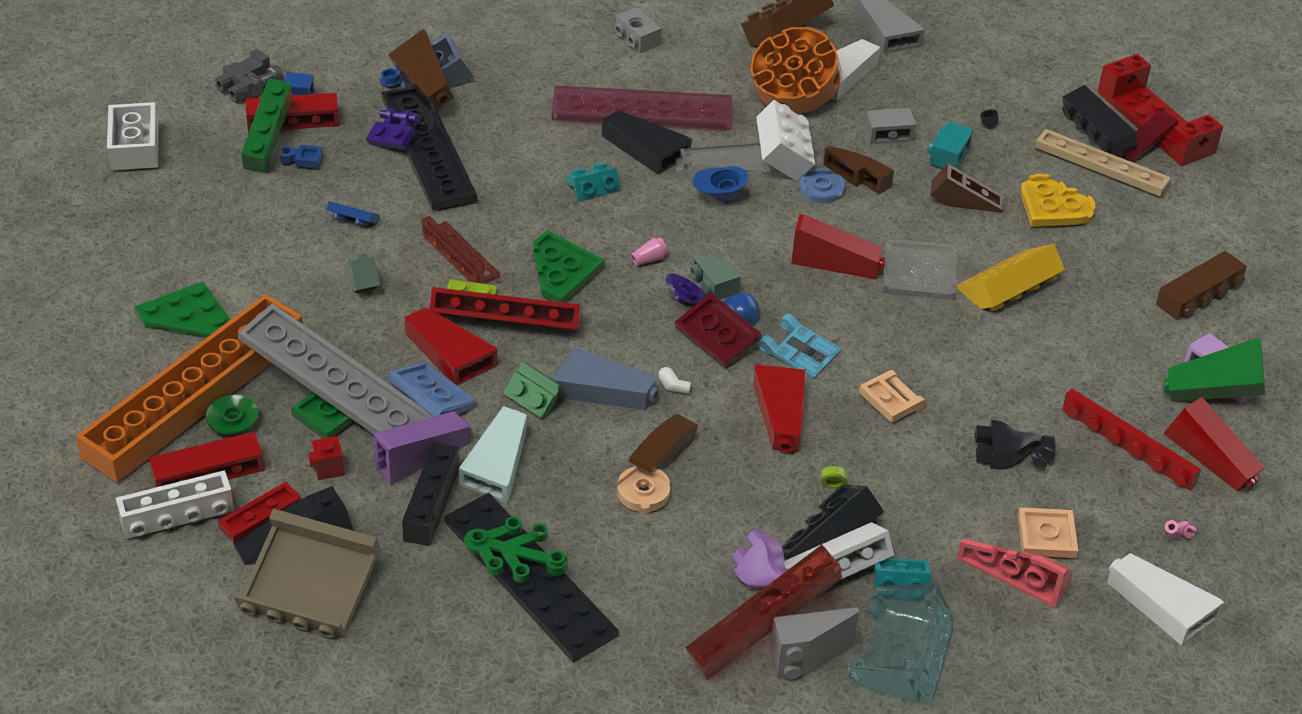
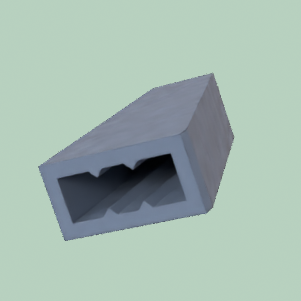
[552,347,659,410]

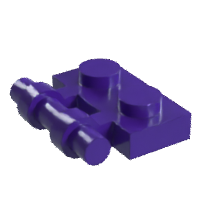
[366,108,421,150]

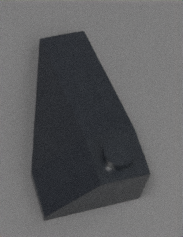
[782,485,885,558]
[233,486,354,565]

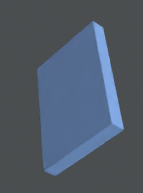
[387,362,477,417]

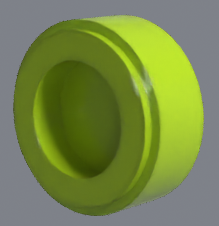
[821,466,848,489]

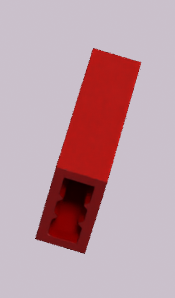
[791,214,885,280]
[405,307,497,386]
[753,364,806,453]
[1163,397,1264,491]

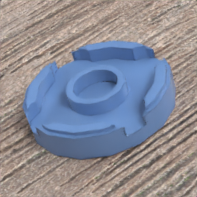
[799,168,845,203]

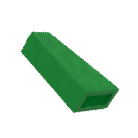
[1164,338,1266,402]

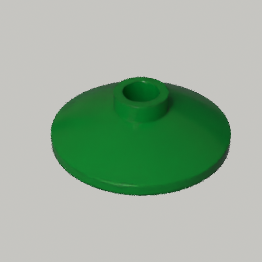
[206,395,259,435]

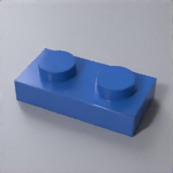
[326,201,380,226]

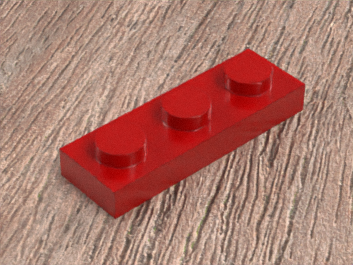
[218,482,302,543]

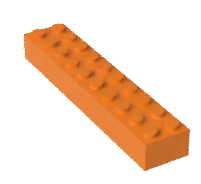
[76,294,303,483]

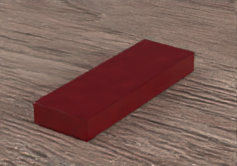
[1121,110,1178,163]

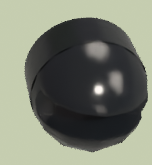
[980,109,999,128]

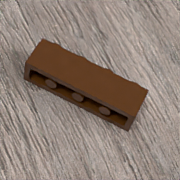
[1156,250,1247,321]

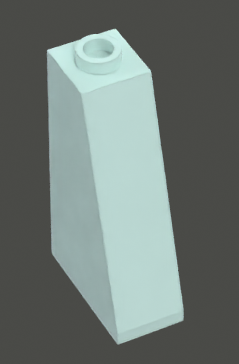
[459,406,527,503]

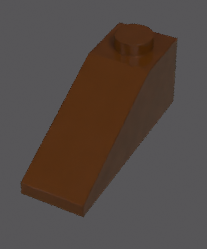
[930,164,1004,213]

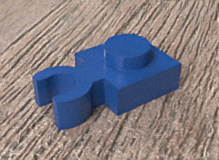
[280,145,323,169]

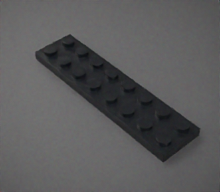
[381,86,477,210]
[444,492,619,663]

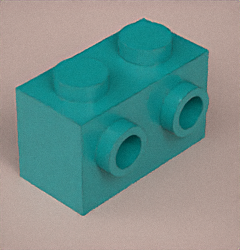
[928,121,973,168]

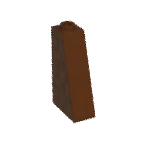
[388,29,454,111]

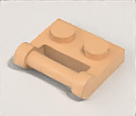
[859,370,927,423]

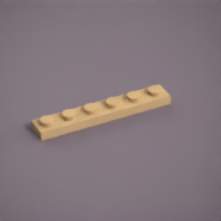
[1035,129,1171,197]

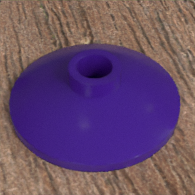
[666,273,707,305]

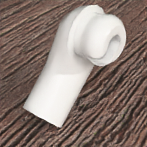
[658,367,691,394]

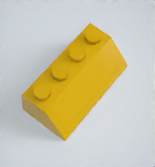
[955,244,1065,311]

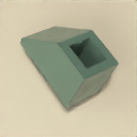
[344,253,380,291]
[690,254,741,300]

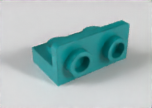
[873,558,931,599]

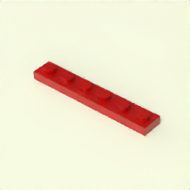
[1062,388,1201,491]

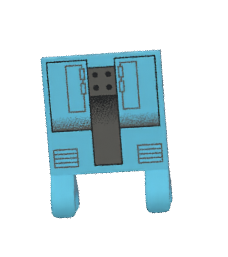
[758,313,841,379]

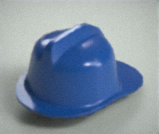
[692,166,748,202]

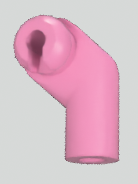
[1165,520,1197,540]

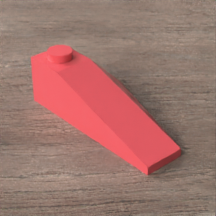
[957,539,1074,608]

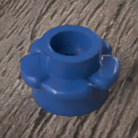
[379,68,401,88]

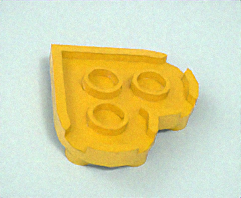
[1020,174,1096,227]

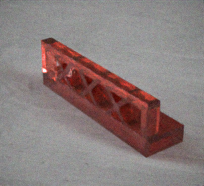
[421,216,500,284]

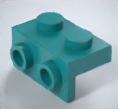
[565,162,621,201]

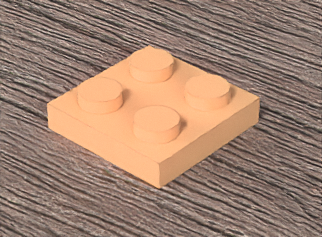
[1017,507,1078,558]

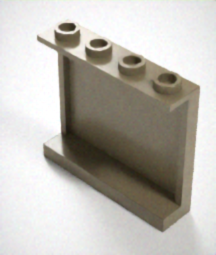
[233,509,381,638]

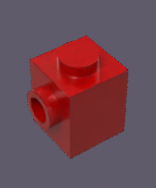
[308,436,345,480]

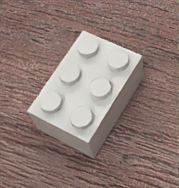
[756,100,815,181]
[107,102,159,170]

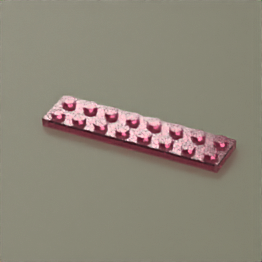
[552,85,732,130]

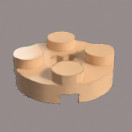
[617,466,671,515]

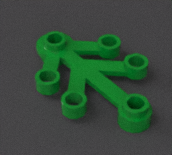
[464,516,568,583]

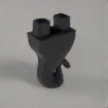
[974,420,1056,469]

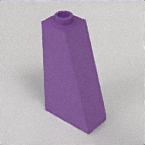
[374,412,471,485]

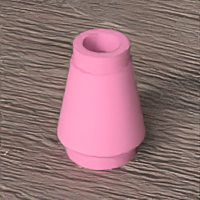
[631,237,668,266]

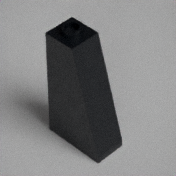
[602,110,692,175]

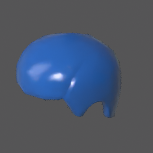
[723,293,760,326]

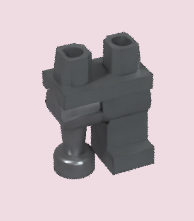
[215,48,284,102]

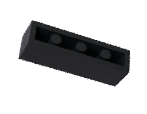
[1062,85,1137,157]
[402,442,460,546]

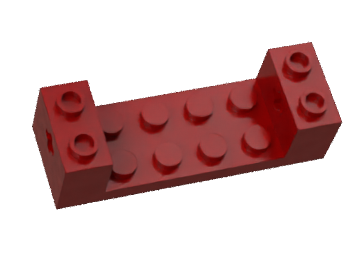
[1097,54,1223,167]

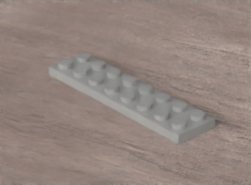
[238,303,434,434]

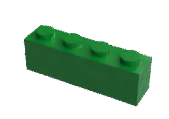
[241,78,292,173]

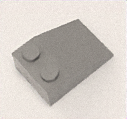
[769,607,859,679]

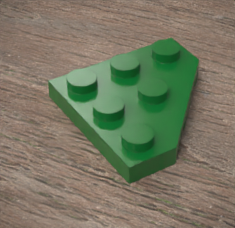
[533,230,605,303]
[134,281,231,339]

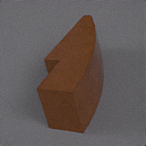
[823,146,894,195]
[629,414,698,473]

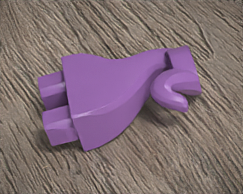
[732,529,803,616]

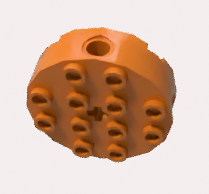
[750,27,842,115]

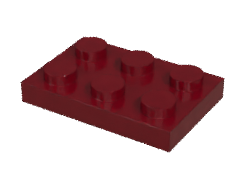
[674,293,762,369]

